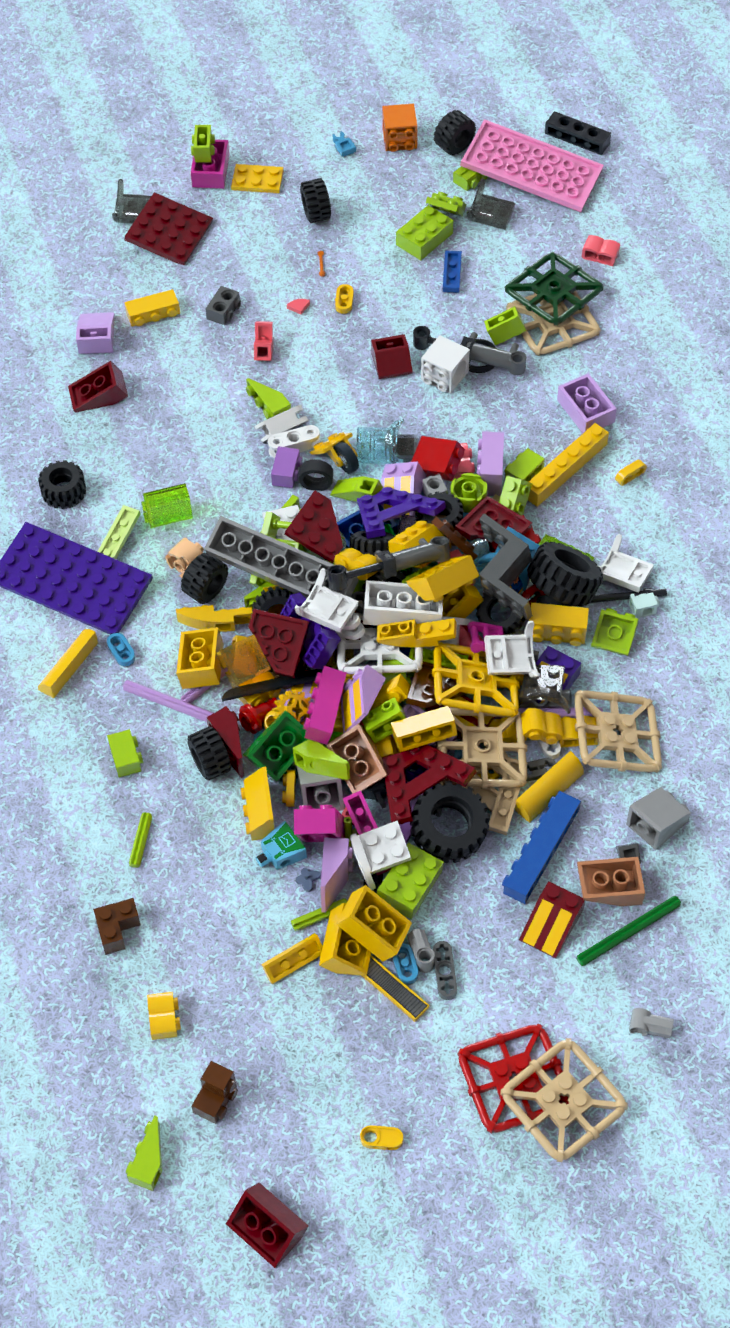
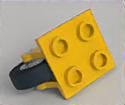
[309,432,359,474]

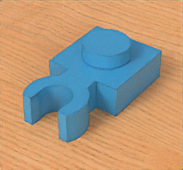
[332,131,356,157]

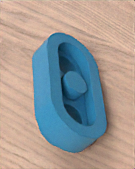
[107,633,135,666]
[392,943,418,985]

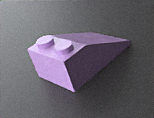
[321,838,353,912]

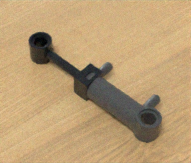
[413,326,527,375]
[327,536,450,591]

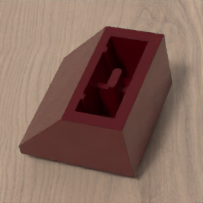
[371,334,413,379]

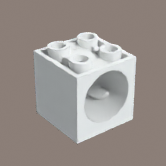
[421,335,470,394]

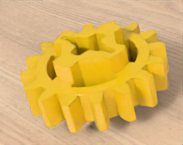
[272,690,311,726]

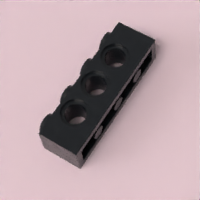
[545,111,611,155]

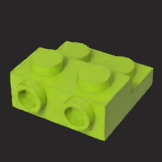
[425,191,467,216]
[591,608,639,656]

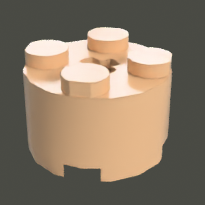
[165,537,204,578]

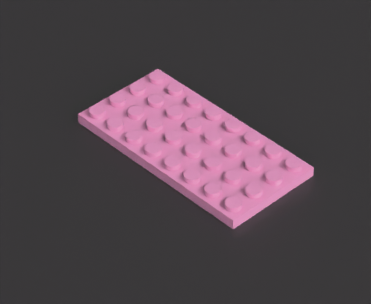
[460,119,604,212]

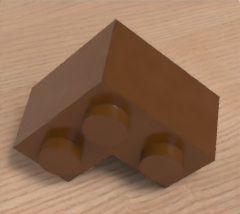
[93,898,141,955]
[191,1061,238,1124]

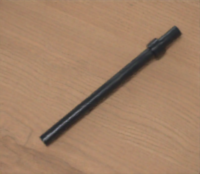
[591,588,667,603]

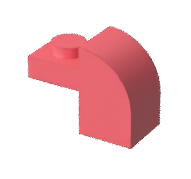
[254,321,274,361]

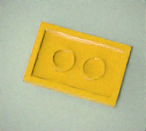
[231,164,284,193]

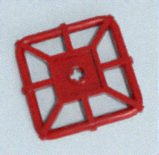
[457,1024,569,1134]

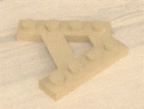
[439,747,528,835]

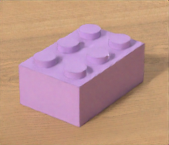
[557,373,617,433]
[477,431,504,496]

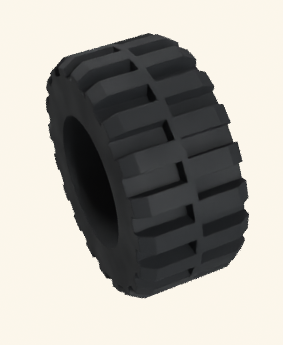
[527,542,603,607]
[410,781,490,863]

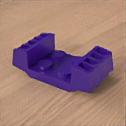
[280,592,341,669]

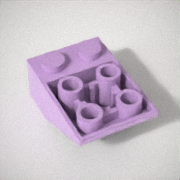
[76,312,114,354]

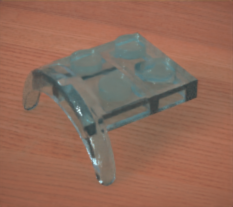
[356,419,404,464]

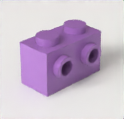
[271,446,303,488]

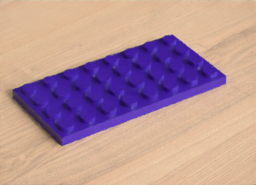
[0,522,153,635]

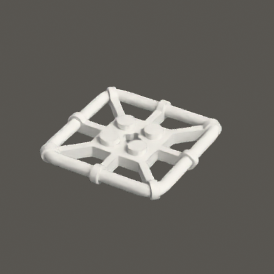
[337,613,423,675]

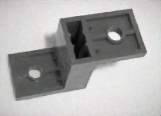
[479,514,533,621]

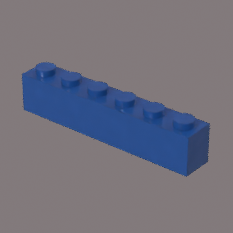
[502,791,581,904]

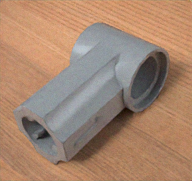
[407,928,435,973]
[629,1008,674,1039]

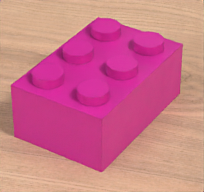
[191,139,230,189]

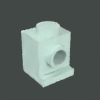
[629,592,659,618]

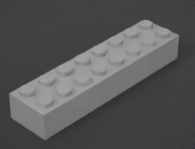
[204,516,359,598]

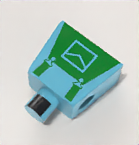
[255,821,307,870]

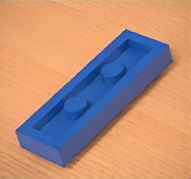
[443,250,462,293]

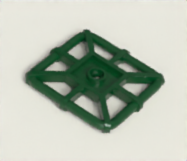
[505,251,603,325]

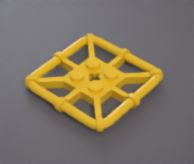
[432,642,520,717]

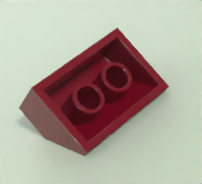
[226,1182,309,1268]

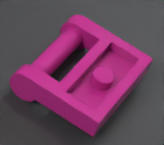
[467,621,504,653]

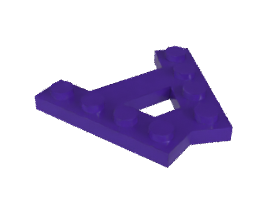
[357,487,446,539]

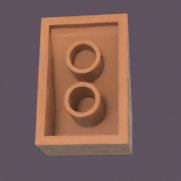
[326,724,388,794]
[577,857,645,906]

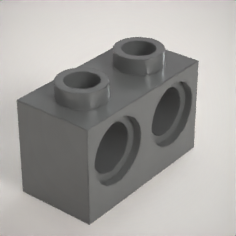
[205,286,241,325]

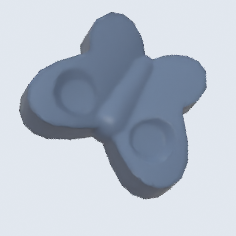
[296,868,320,892]

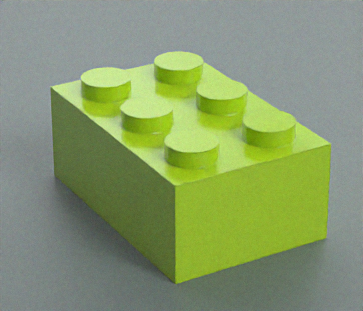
[396,205,454,261]
[377,842,444,920]

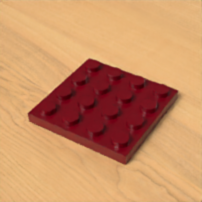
[124,192,213,265]

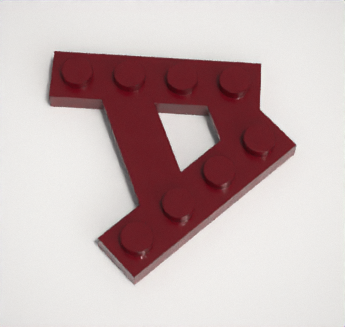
[382,744,477,825]

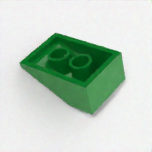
[243,710,309,782]

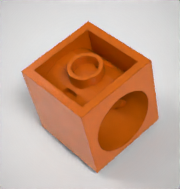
[382,103,417,152]

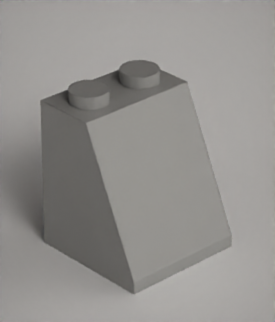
[296,765,344,811]
[626,787,691,850]

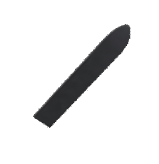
[221,666,332,702]

